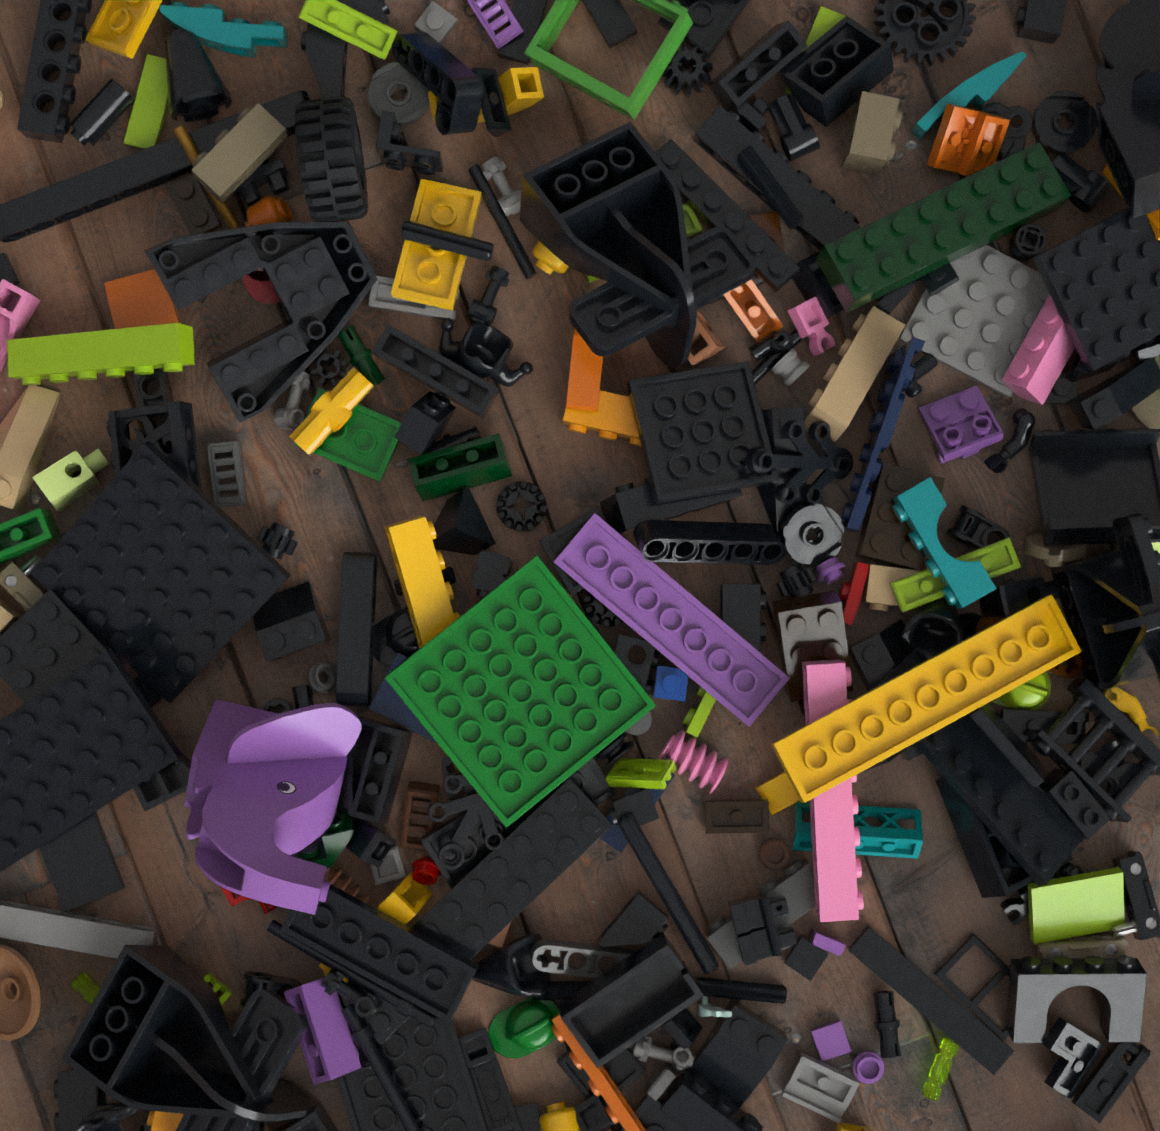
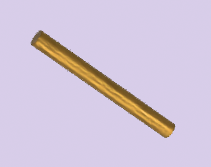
[172,124,242,229]

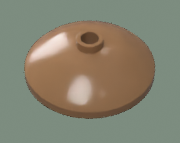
[0,945,41,1041]

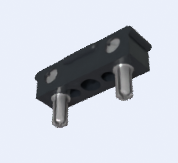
[1112,851,1160,941]

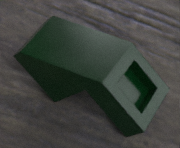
[295,813,355,869]

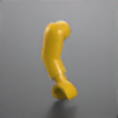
[1103,687,1159,737]

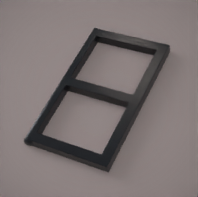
[935,934,1010,1041]

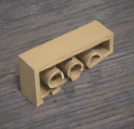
[805,306,905,443]

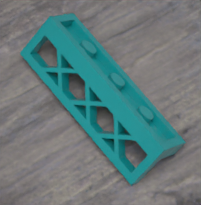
[792,801,923,859]

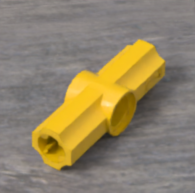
[289,367,374,455]

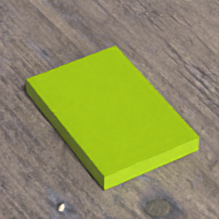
[1027,867,1125,944]

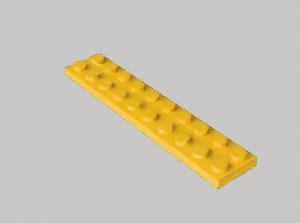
[771,594,1082,803]

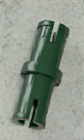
[337,325,386,387]

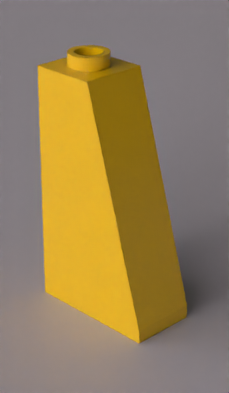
[319,871,434,983]

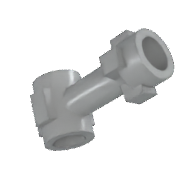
[482,157,521,216]
[274,372,311,430]
[633,1036,694,1073]

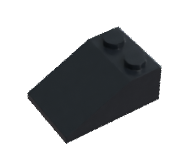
[688,999,788,1108]

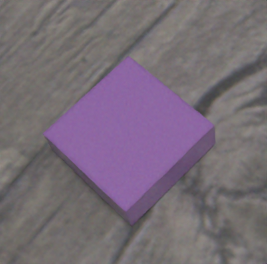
[808,928,846,956]
[810,1019,851,1061]

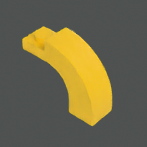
[428,67,544,123]

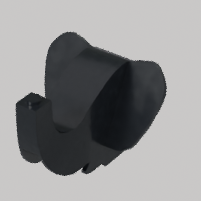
[1095,0,1160,218]

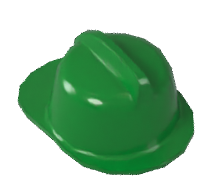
[489,997,560,1059]

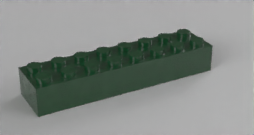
[816,142,1071,313]

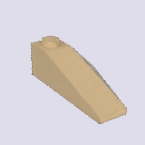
[0,385,61,512]

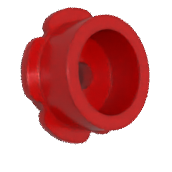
[412,857,442,885]

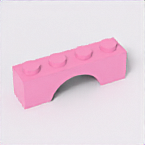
[0,279,41,372]

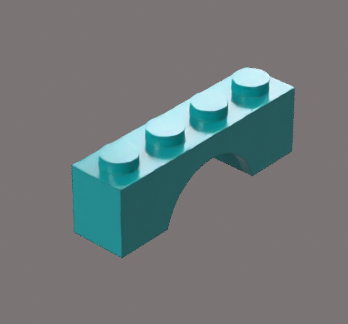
[892,477,996,609]

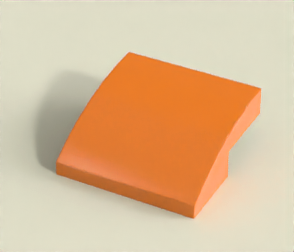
[927,103,1010,177]
[104,269,180,329]

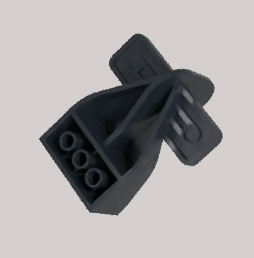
[520,122,756,368]
[1050,513,1160,689]
[62,945,312,1131]

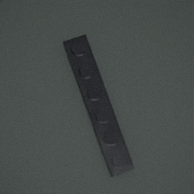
[655,139,800,292]

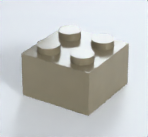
[841,91,903,176]

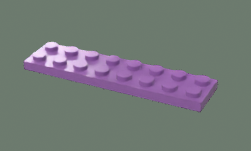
[553,513,790,727]

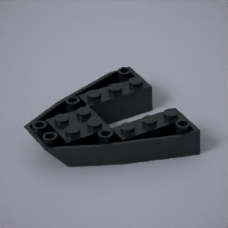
[144,222,377,423]

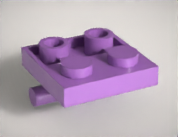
[919,385,1003,464]

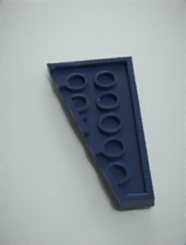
[841,337,925,533]

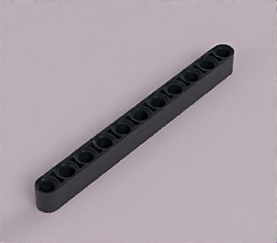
[0,91,310,243]

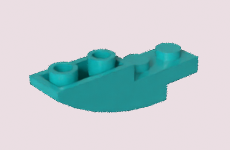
[160,2,288,58]

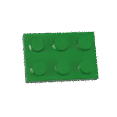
[294,387,402,482]

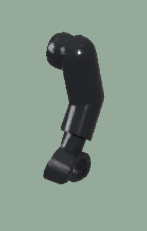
[984,408,1036,473]

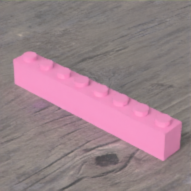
[802,659,864,922]

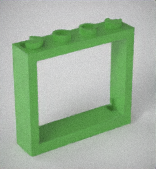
[524,0,693,121]

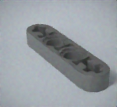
[530,939,637,978]

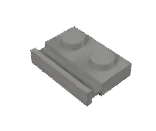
[782,1052,860,1123]

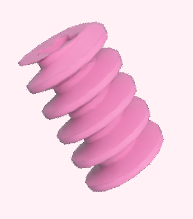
[657,730,728,794]

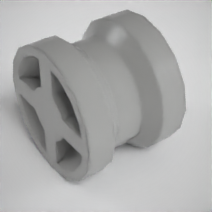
[771,348,810,387]

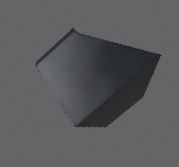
[433,487,496,555]

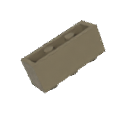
[192,103,287,204]

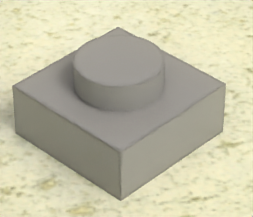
[414,1,458,45]

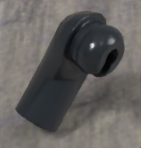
[902,353,938,398]

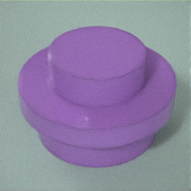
[815,557,846,584]
[852,1051,884,1084]

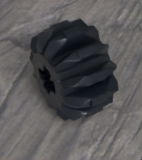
[662,41,713,97]

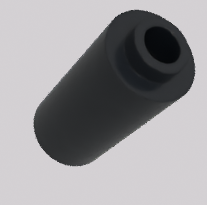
[70,78,135,146]

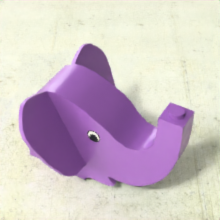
[184,699,361,915]

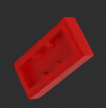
[839,562,869,626]

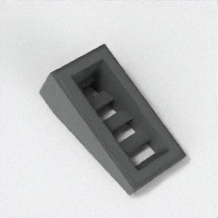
[207,441,247,507]

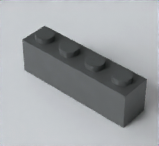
[705,859,815,969]

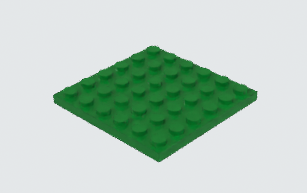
[384,555,656,828]

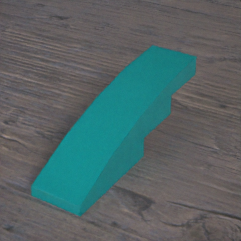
[911,51,1027,140]

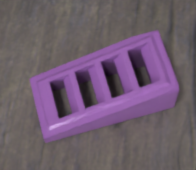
[467,0,524,49]

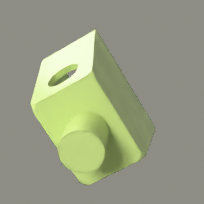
[32,449,109,513]

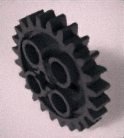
[873,0,976,66]

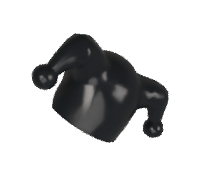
[439,318,533,387]

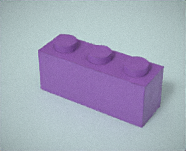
[284,977,362,1085]

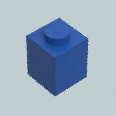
[652,665,688,702]

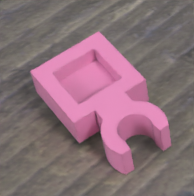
[788,296,835,356]

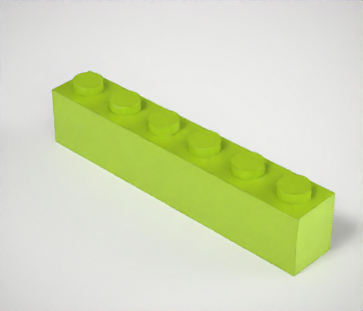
[7,323,195,385]

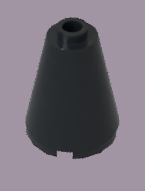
[165,29,232,122]

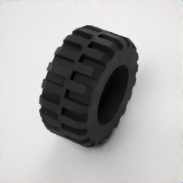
[295,96,368,222]

